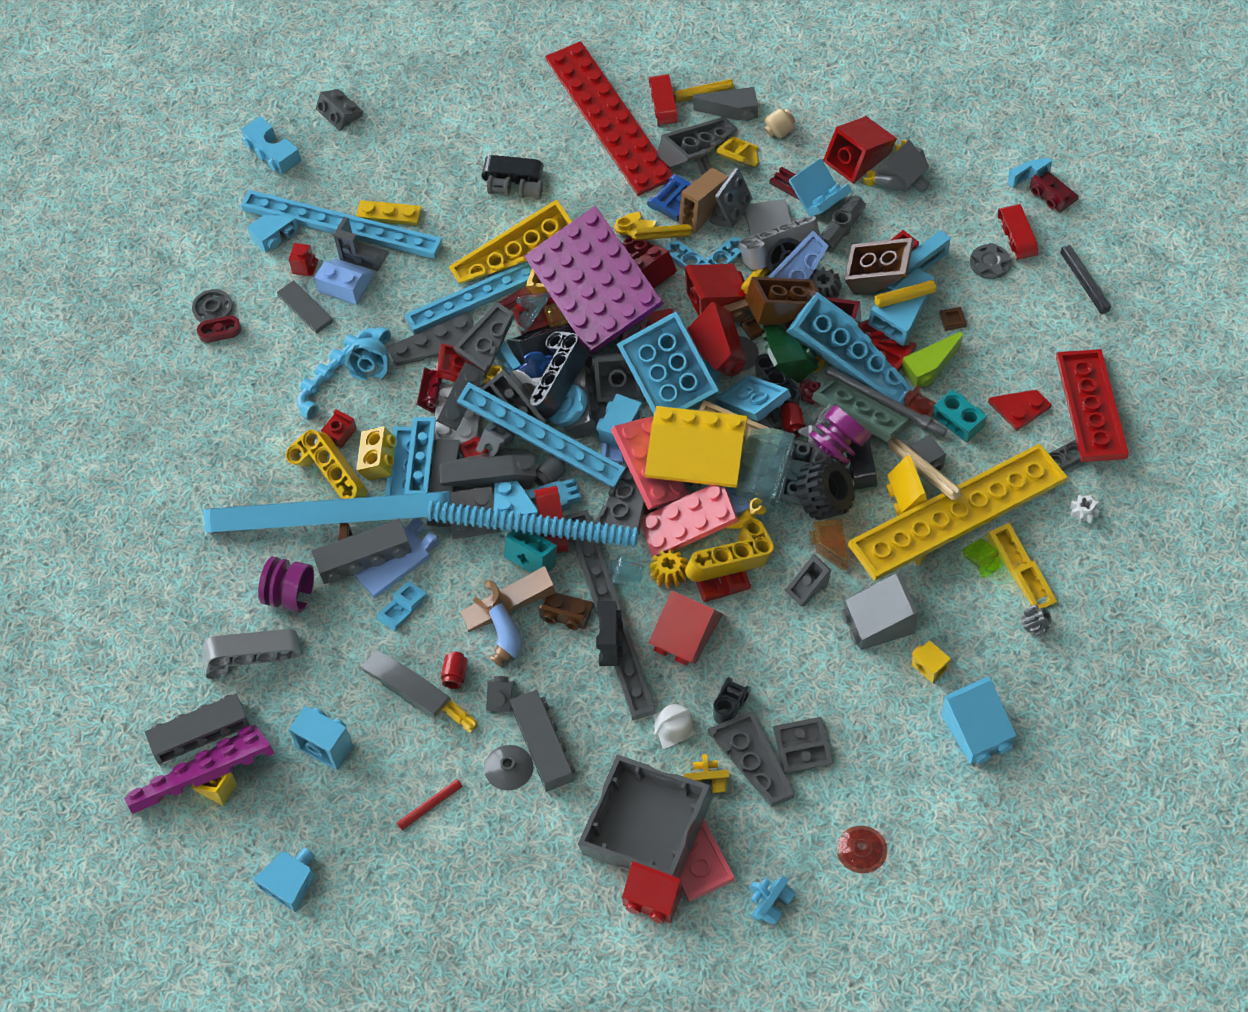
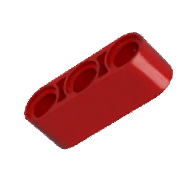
[649,74,678,126]
[997,204,1038,260]
[534,486,570,554]

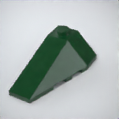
[759,324,819,383]

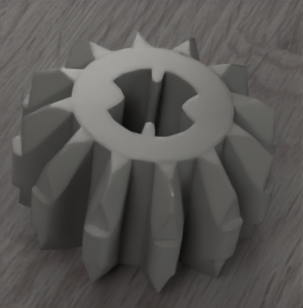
[809,266,842,298]

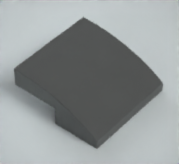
[773,717,833,774]

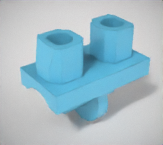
[750,875,796,925]

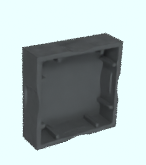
[578,755,713,878]

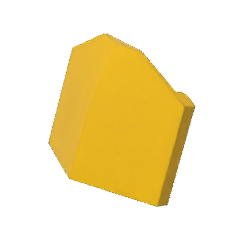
[717,136,759,167]

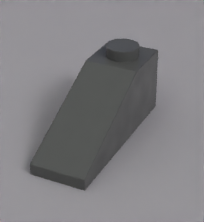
[693,87,758,121]

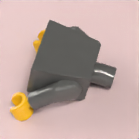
[863,140,930,193]

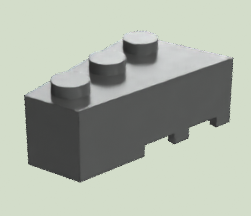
[481,369,551,425]

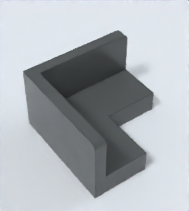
[333,217,388,271]

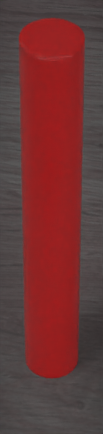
[396,779,463,830]

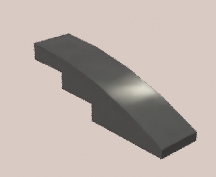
[427,439,460,527]
[361,650,451,717]

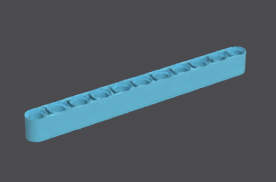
[203,491,451,532]

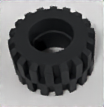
[796,457,855,520]

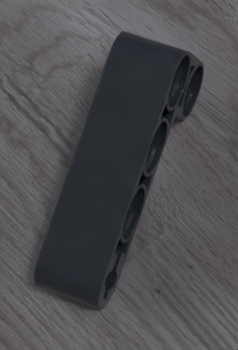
[530,332,590,418]

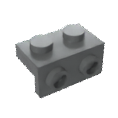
[316,89,363,131]

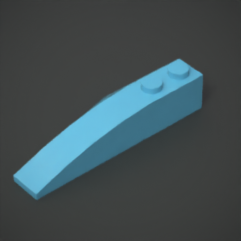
[786,292,913,405]

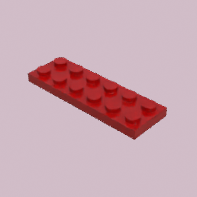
[1056,349,1129,463]

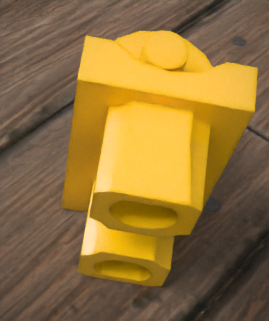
[684,754,729,793]

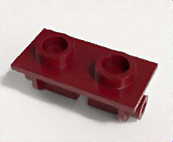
[416,366,442,413]

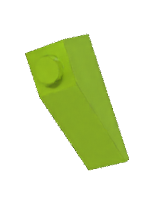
[902,331,963,388]

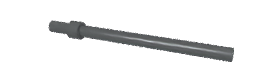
[827,366,948,437]

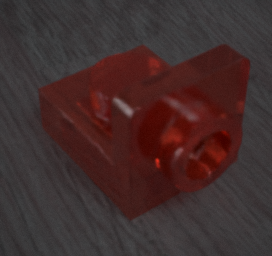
[903,385,936,418]

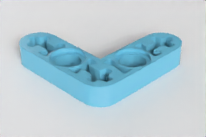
[666,237,742,270]

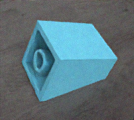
[941,676,1016,765]

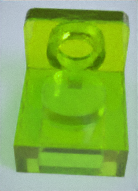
[962,538,1002,579]

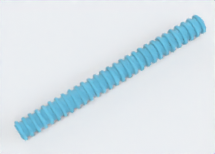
[427,500,638,548]

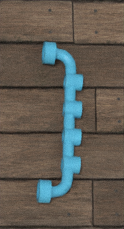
[297,327,391,420]

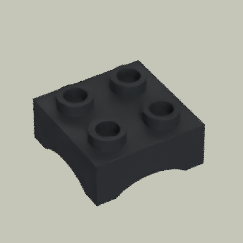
[596,601,623,666]

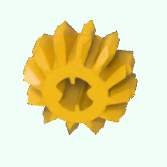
[649,548,688,590]

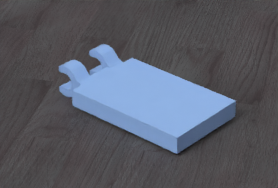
[354,517,439,598]

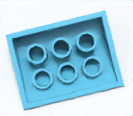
[617,311,721,413]

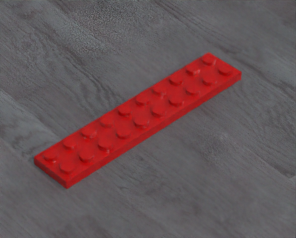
[545,41,673,196]

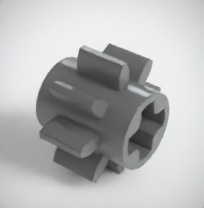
[1021,604,1052,636]

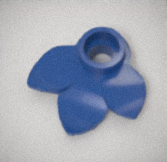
[519,352,553,379]

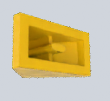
[191,772,237,806]

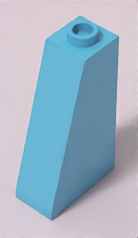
[868,267,935,346]

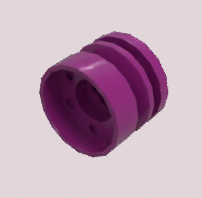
[809,405,872,466]
[258,556,314,613]

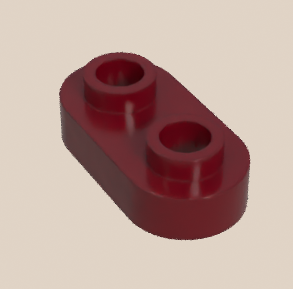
[197,315,241,343]

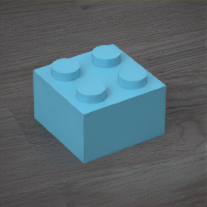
[289,706,354,770]

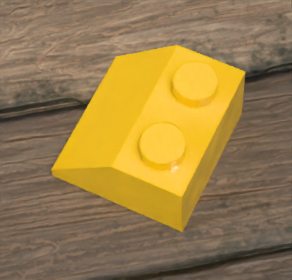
[886,455,927,516]

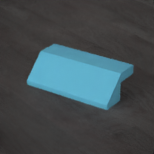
[385,417,436,496]

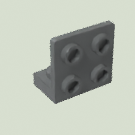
[709,168,753,228]

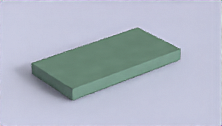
[812,378,911,442]

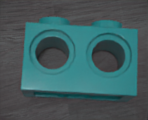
[932,389,987,443]

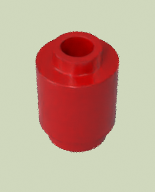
[779,402,806,437]
[441,651,468,689]

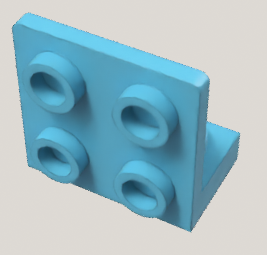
[789,159,852,216]

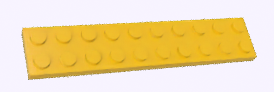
[848,443,1068,581]

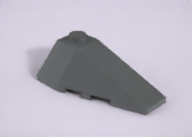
[439,448,536,490]

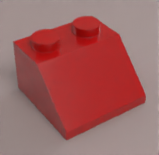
[622,861,682,924]

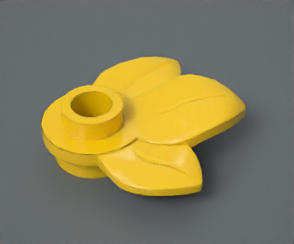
[614,212,656,237]

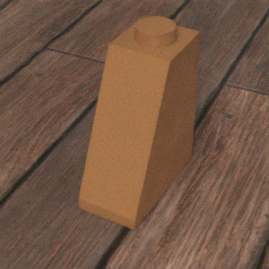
[679,168,729,234]

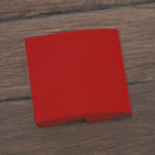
[696,571,751,602]

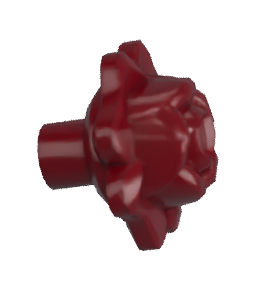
[799,379,820,405]

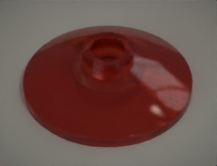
[836,826,887,873]

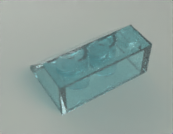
[731,428,795,507]

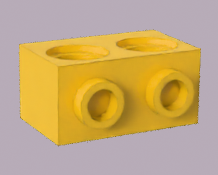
[356,426,397,480]

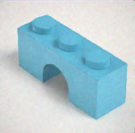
[241,116,301,174]

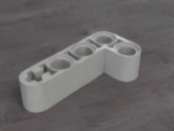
[738,216,820,270]
[202,629,301,679]

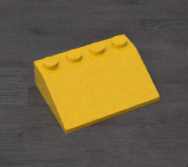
[645,406,748,488]

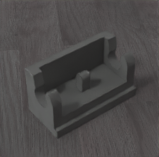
[476,423,515,456]

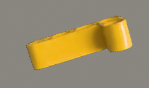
[286,429,367,499]
[685,518,774,582]

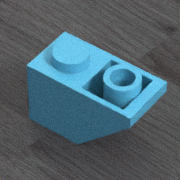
[247,215,299,253]

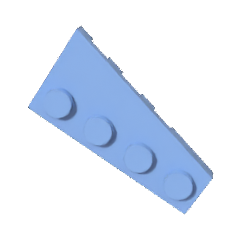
[768,231,828,279]

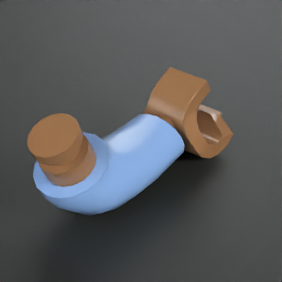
[473,580,522,668]

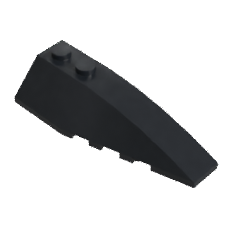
[507,321,576,366]

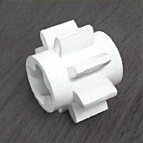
[1070,495,1100,524]

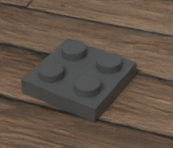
[450,487,499,540]

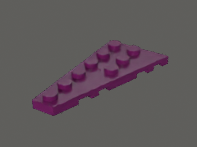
[124,724,274,814]

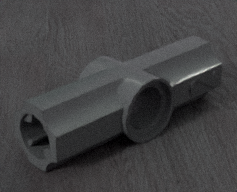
[819,195,866,252]

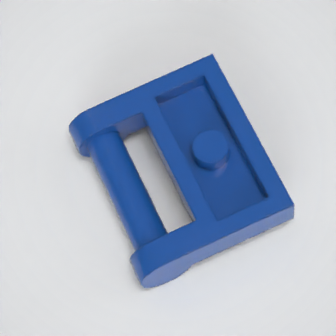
[647,174,692,222]

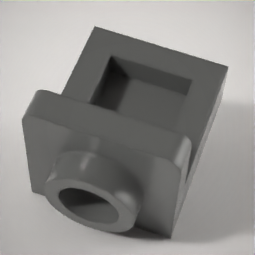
[486,676,515,712]

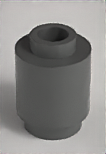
[534,455,566,486]

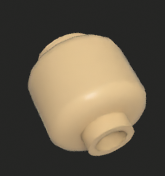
[764,108,796,139]

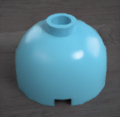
[344,337,390,380]

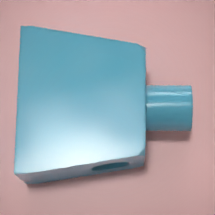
[253,847,315,912]

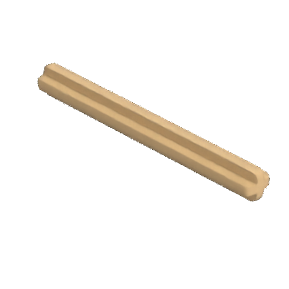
[887,437,962,500]

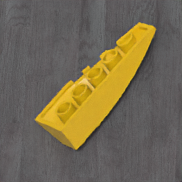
[448,199,572,284]

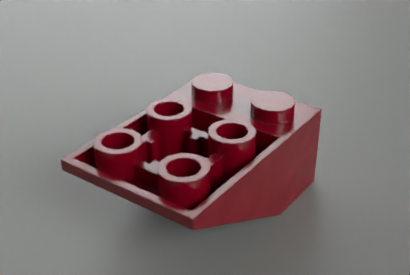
[622,237,677,289]

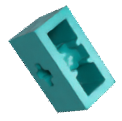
[504,530,557,573]

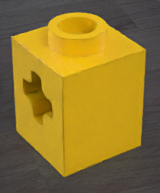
[911,640,951,683]

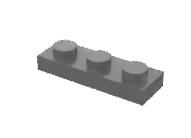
[436,362,485,431]

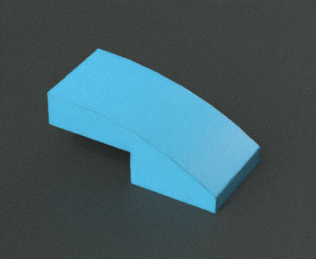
[1007,158,1053,188]
[377,581,427,631]

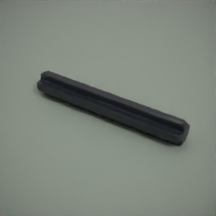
[1060,244,1111,314]

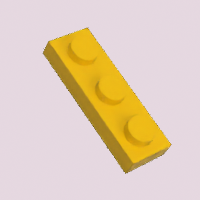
[356,200,422,226]

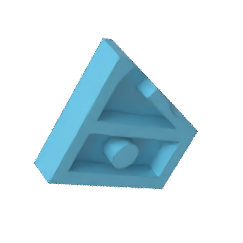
[493,481,539,517]

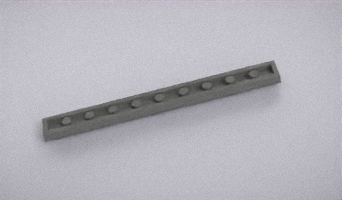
[566,510,655,721]

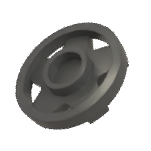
[970,243,1011,279]
[192,289,233,322]

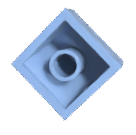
[314,259,375,304]

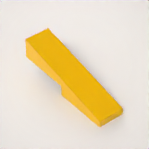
[986,523,1057,609]

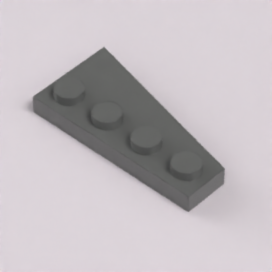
[387,313,474,366]
[708,711,794,807]

